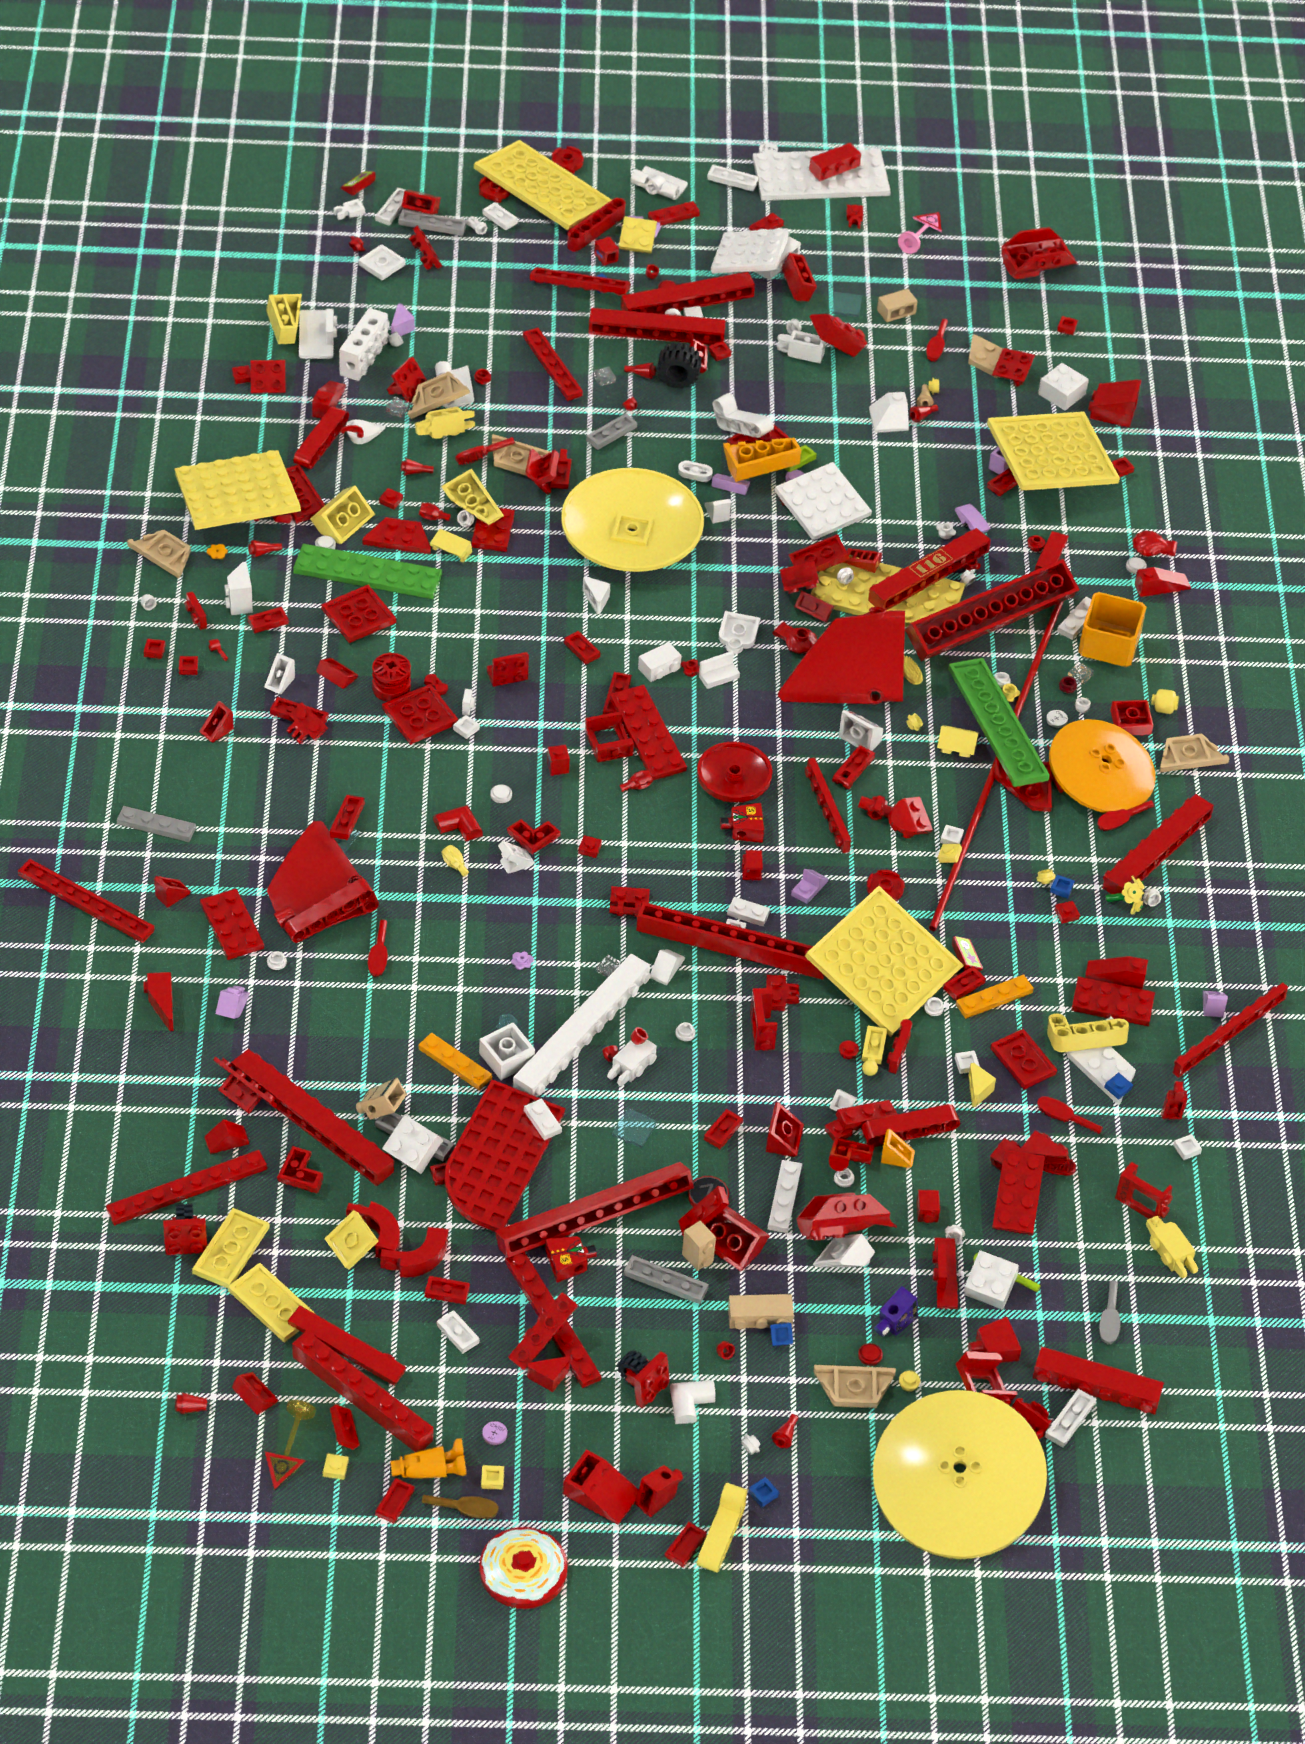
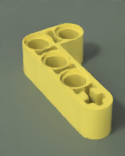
[1047,1014,1129,1052]
[697,1483,748,1573]

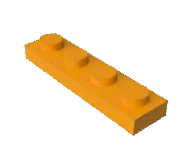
[956,975,1034,1019]
[419,1033,492,1091]

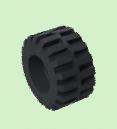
[656,342,702,389]

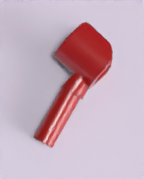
[209,639,228,661]

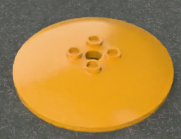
[1049,719,1155,813]

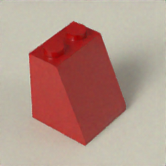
[1088,380,1141,428]

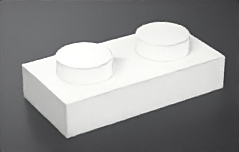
[483,202,518,230]
[727,897,770,926]
[524,1099,562,1140]
[437,1310,479,1354]

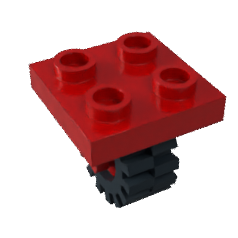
[163,1204,207,1255]
[617,1350,670,1409]

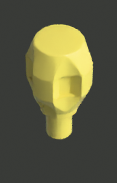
[442,845,469,877]

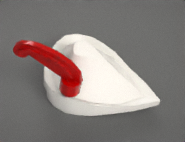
[340,420,386,444]

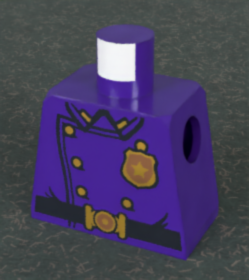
[874,1286,918,1337]

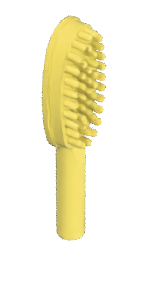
[903,655,923,685]

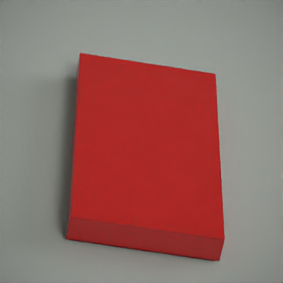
[286,464,325,524]

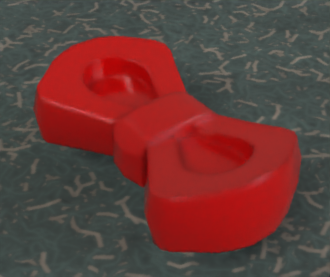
[424,674,448,696]

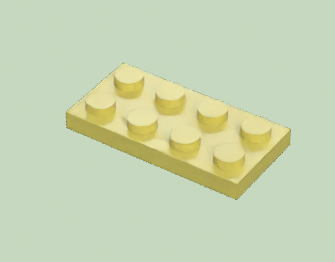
[192,1208,270,1288]
[228,1263,315,1342]

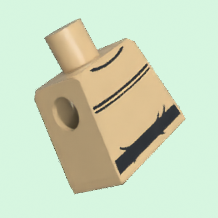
[356,1078,407,1119]

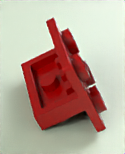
[386,357,427,404]
[525,449,559,495]

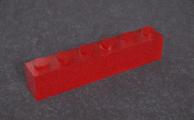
[1033,1346,1164,1414]

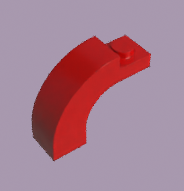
[346,1201,400,1259]
[381,1227,449,1278]

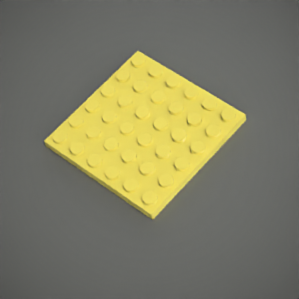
[987,412,1120,491]
[175,450,301,530]
[805,886,964,1037]

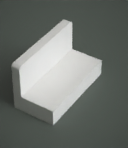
[699,651,740,689]

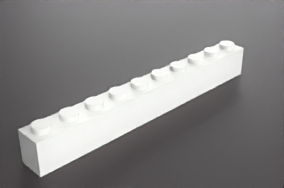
[513,954,651,1096]

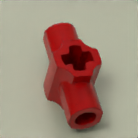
[858,795,892,820]

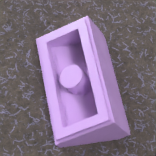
[712,473,750,495]

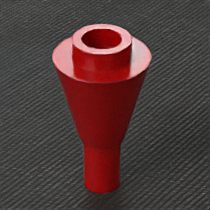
[624,362,656,379]
[909,404,938,423]
[400,458,434,475]
[248,540,282,558]
[772,1414,799,1448]

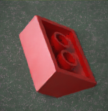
[809,314,868,357]
[705,1206,770,1271]

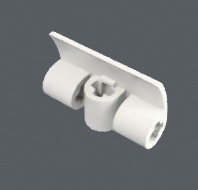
[631,166,688,200]
[435,361,474,408]

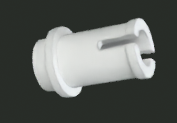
[467,216,487,235]

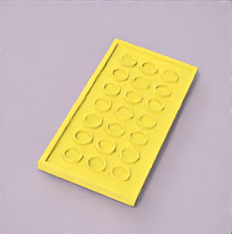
[474,140,612,230]
[811,556,965,627]

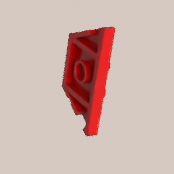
[363,517,431,554]

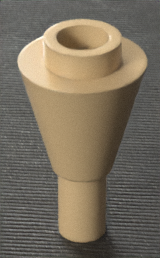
[916,384,934,407]

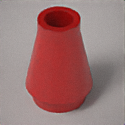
[175,1393,207,1414]

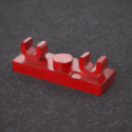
[409,225,443,270]

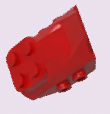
[1001,227,1078,279]
[796,1192,897,1240]

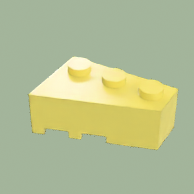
[266,294,302,344]

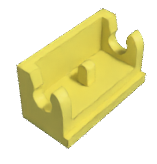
[430,529,472,563]

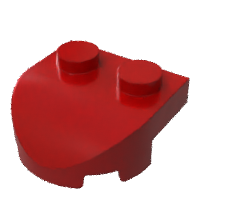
[888,797,933,838]
[1011,1398,1052,1439]

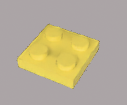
[619,216,657,254]
[324,1210,378,1270]

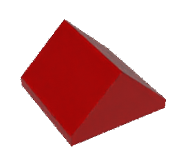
[766,1102,804,1157]

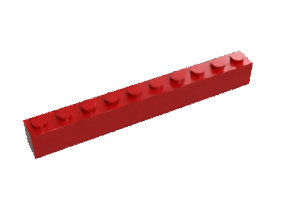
[636,902,825,980]
[231,1049,394,1186]
[495,1162,694,1258]

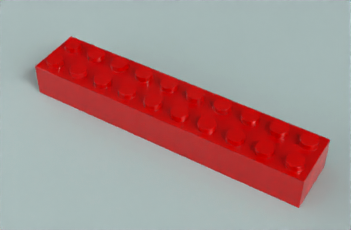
[905,559,1080,662]

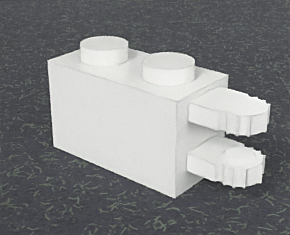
[777,330,826,363]
[607,1040,657,1086]

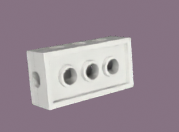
[339,308,389,381]

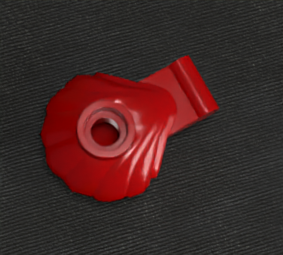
[1132,530,1177,556]
[773,622,817,654]

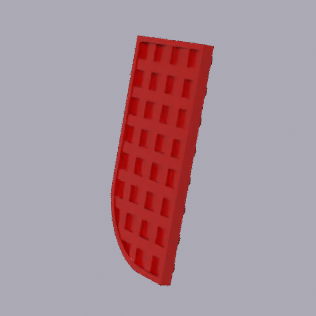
[444,1079,566,1232]

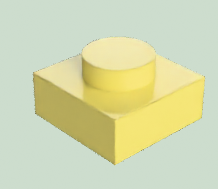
[937,844,962,863]
[323,1454,349,1480]
[481,1465,504,1489]

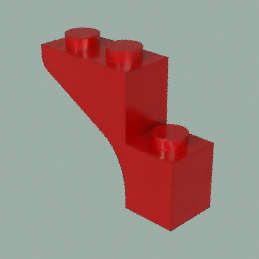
[990,1130,1069,1170]

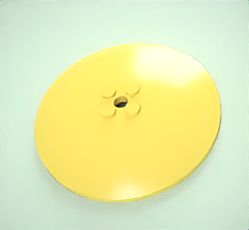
[561,468,704,572]

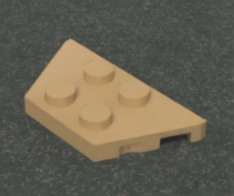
[968,334,1003,378]
[408,371,470,419]
[492,434,550,476]
[127,530,191,578]
[1159,734,1229,773]
[814,1365,896,1408]

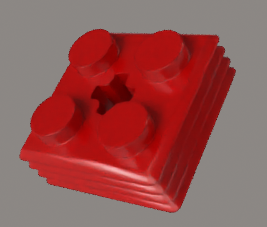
[1110,700,1153,736]

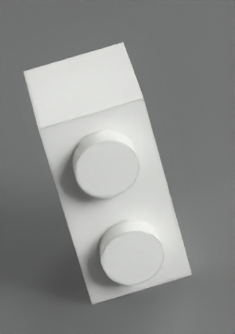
[638,642,682,682]

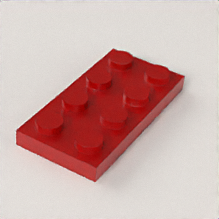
[200,888,264,960]
[1071,976,1155,1027]
[992,1149,1045,1235]

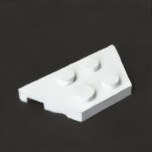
[1067,1046,1136,1105]

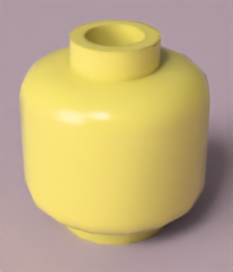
[1151,689,1179,714]

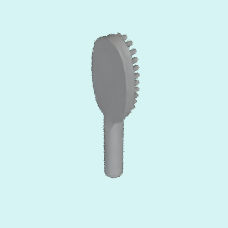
[1099,1280,1120,1345]

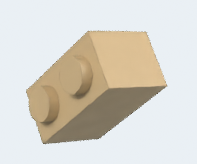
[877,289,918,322]
[682,1221,716,1271]

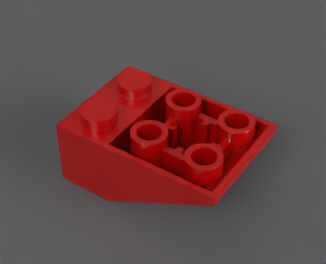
[563,1449,639,1525]

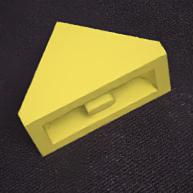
[968,1063,996,1107]

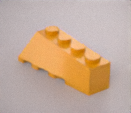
[723,438,801,482]

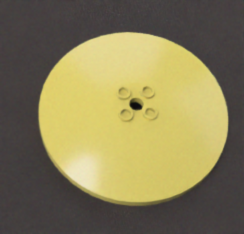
[873,1390,1047,1559]

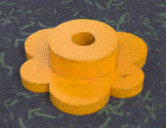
[207,544,228,559]

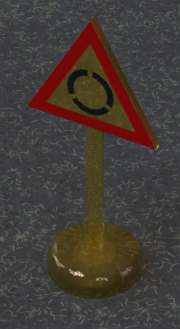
[265,1400,316,1490]

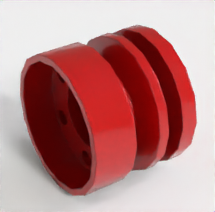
[372,653,411,702]

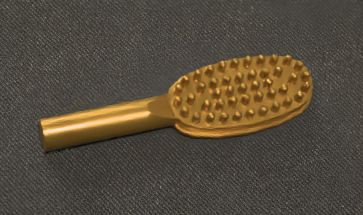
[422,1495,498,1519]

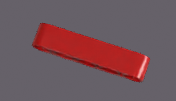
[567,198,626,251]
[294,406,349,469]
[861,1104,961,1147]

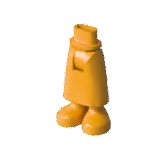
[390,1438,467,1478]

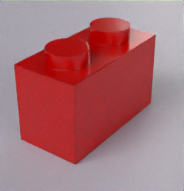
[401,190,441,215]

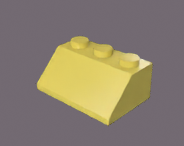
[310,486,375,544]

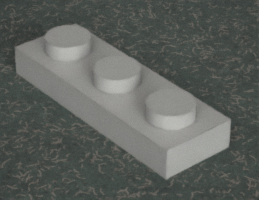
[586,413,637,450]

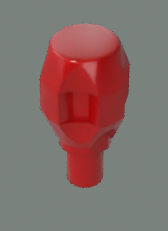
[419,502,451,521]
[619,770,653,792]

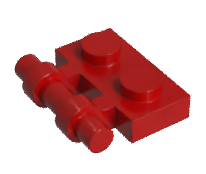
[609,886,650,917]

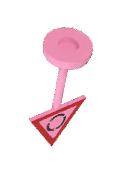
[898,212,942,254]

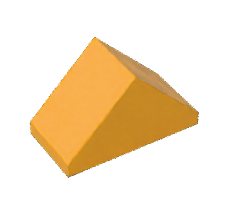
[881,1129,915,1168]

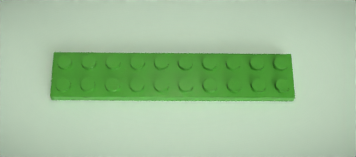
[948,658,1050,787]

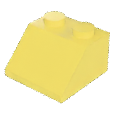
[937,725,979,758]

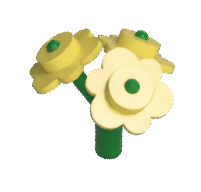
[1106,876,1145,914]

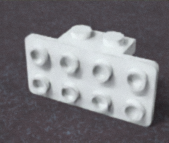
[299,309,337,359]

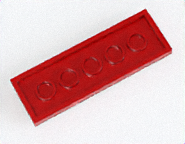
[610,685,687,780]

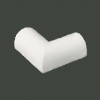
[670,1380,715,1424]

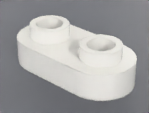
[678,461,713,482]

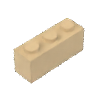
[728,1294,794,1329]

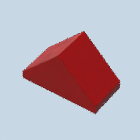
[199,701,234,742]
[154,876,191,908]
[204,1119,250,1154]
[527,1356,570,1392]

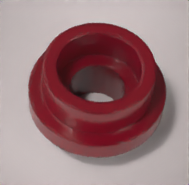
[1059,676,1077,693]

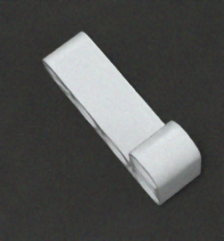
[713,393,774,438]

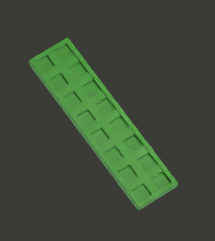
[293,544,442,599]

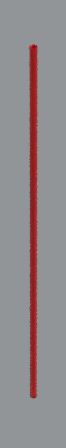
[929,601,1064,931]

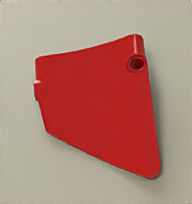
[778,606,905,704]
[267,821,379,943]

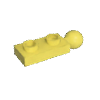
[862,1026,887,1076]

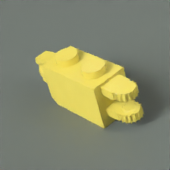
[415,406,475,439]
[1146,1216,1198,1278]

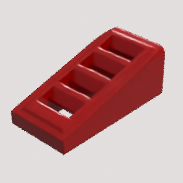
[843,548,882,573]

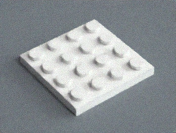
[711,228,789,274]
[774,462,872,541]

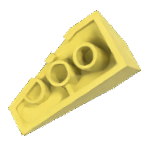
[441,469,504,525]

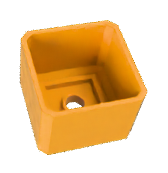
[1078,592,1146,667]

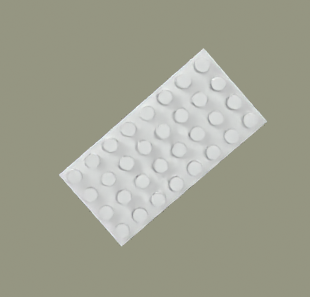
[753,149,890,201]

